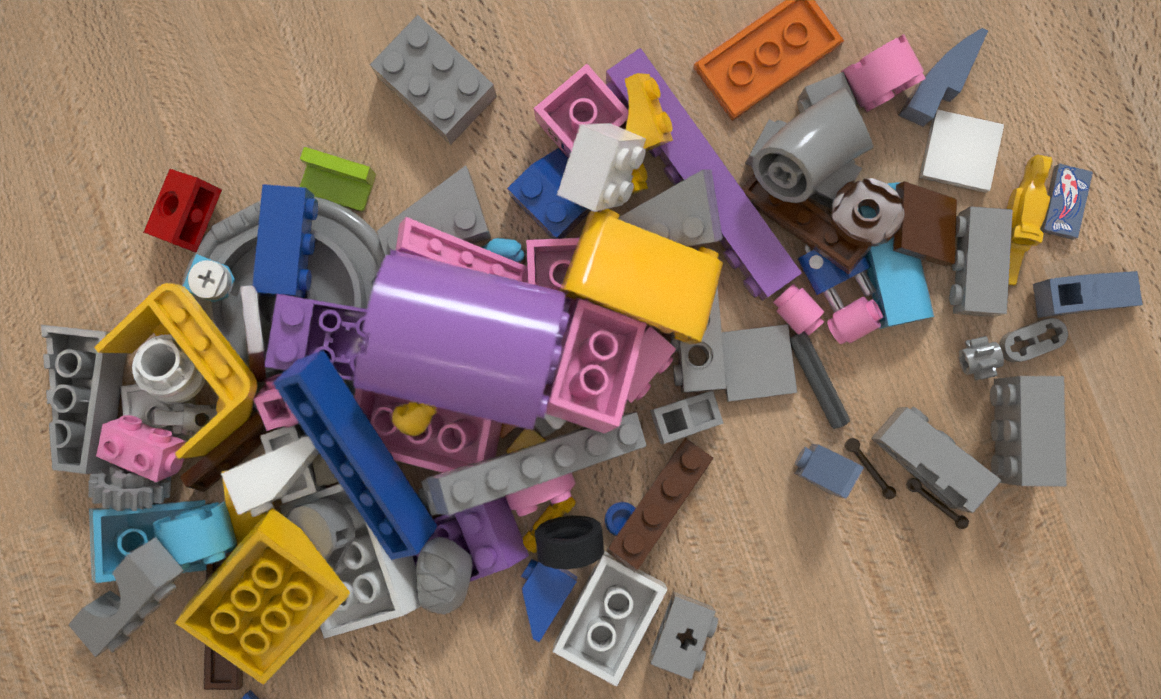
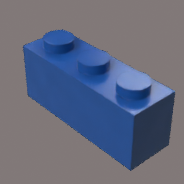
[253,184,318,298]

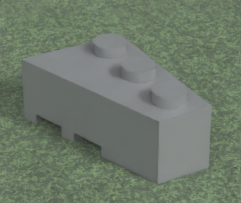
[377,165,491,257]
[619,170,723,246]

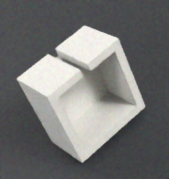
[557,123,646,212]

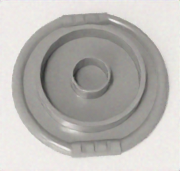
[182,197,385,412]

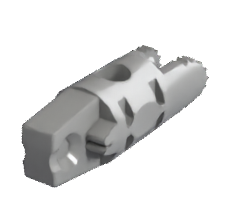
[153,403,217,435]

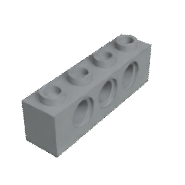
[670,249,727,393]

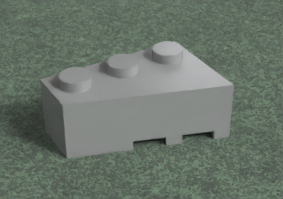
[871,407,1001,513]

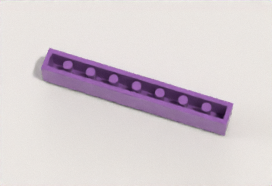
[606,48,802,301]

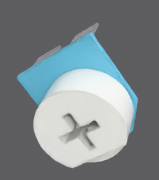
[183,254,241,302]

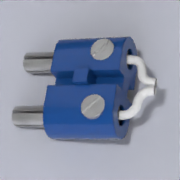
[798,245,876,312]

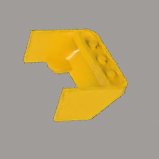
[94,283,257,459]

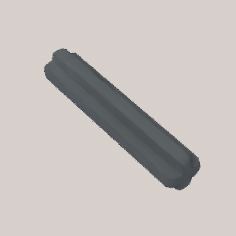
[790,332,850,429]

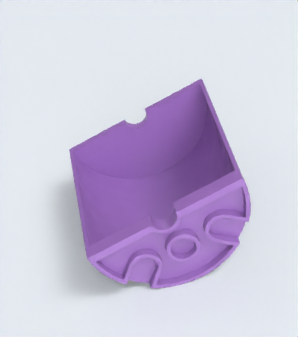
[354,249,571,430]

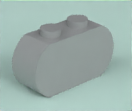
[285,499,355,572]

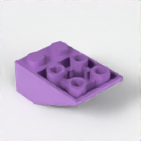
[264,294,367,381]
[412,496,529,582]

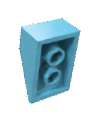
[89,500,206,583]

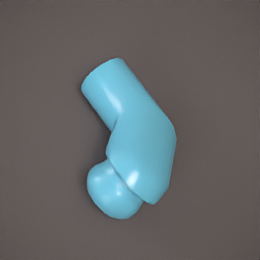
[481,238,525,263]

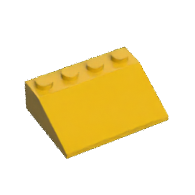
[175,507,350,685]

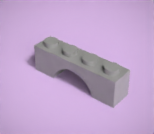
[68,537,184,657]

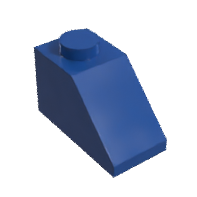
[521,559,577,642]

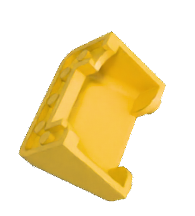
[559,209,723,344]

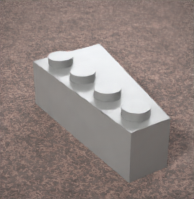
[41,325,126,474]

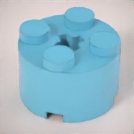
[153,502,237,570]

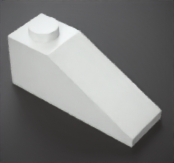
[221,436,319,517]

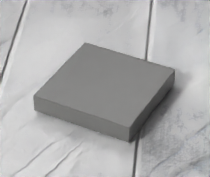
[722,324,797,402]

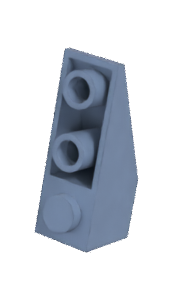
[1033,271,1143,318]

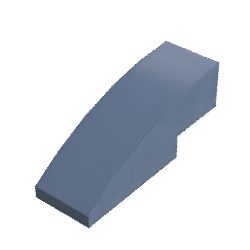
[899,28,988,127]

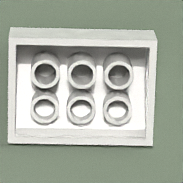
[280,484,421,639]

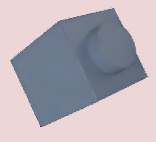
[795,444,864,499]

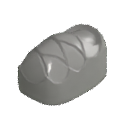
[416,537,472,615]

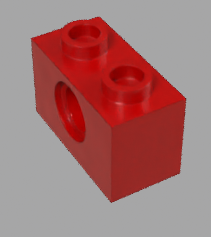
[143,169,222,253]

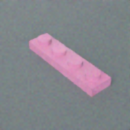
[396,217,528,283]

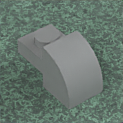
[650,390,724,444]

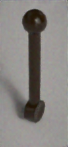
[845,438,896,500]
[906,478,969,529]

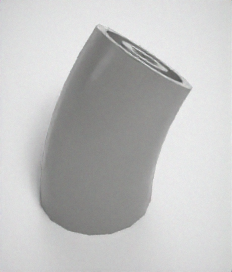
[752,87,873,203]

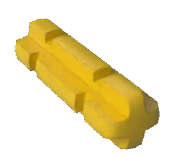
[522,496,576,553]

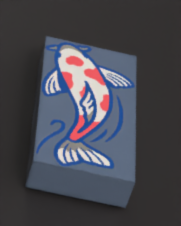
[1040,164,1093,240]

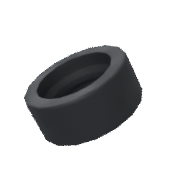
[535,515,604,570]

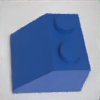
[507,148,592,239]

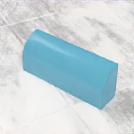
[858,182,935,329]

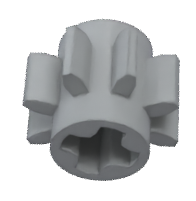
[959,336,1004,380]

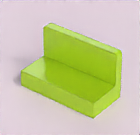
[300,146,376,212]

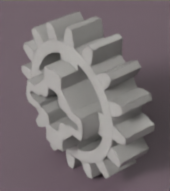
[88,464,171,511]

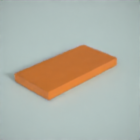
[693,0,844,121]

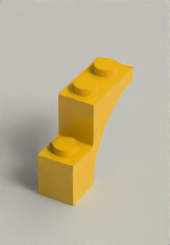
[624,73,673,195]

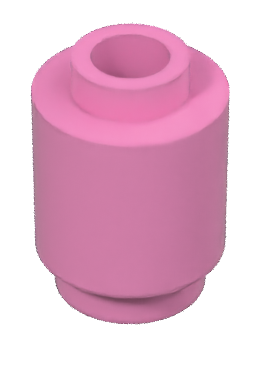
[773,283,824,336]
[827,297,883,344]

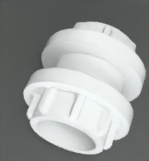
[132,334,206,404]

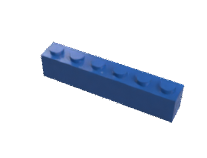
[273,350,438,560]

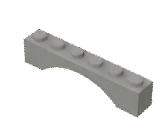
[427,412,647,515]

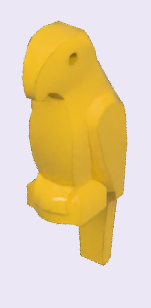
[1007,154,1053,286]

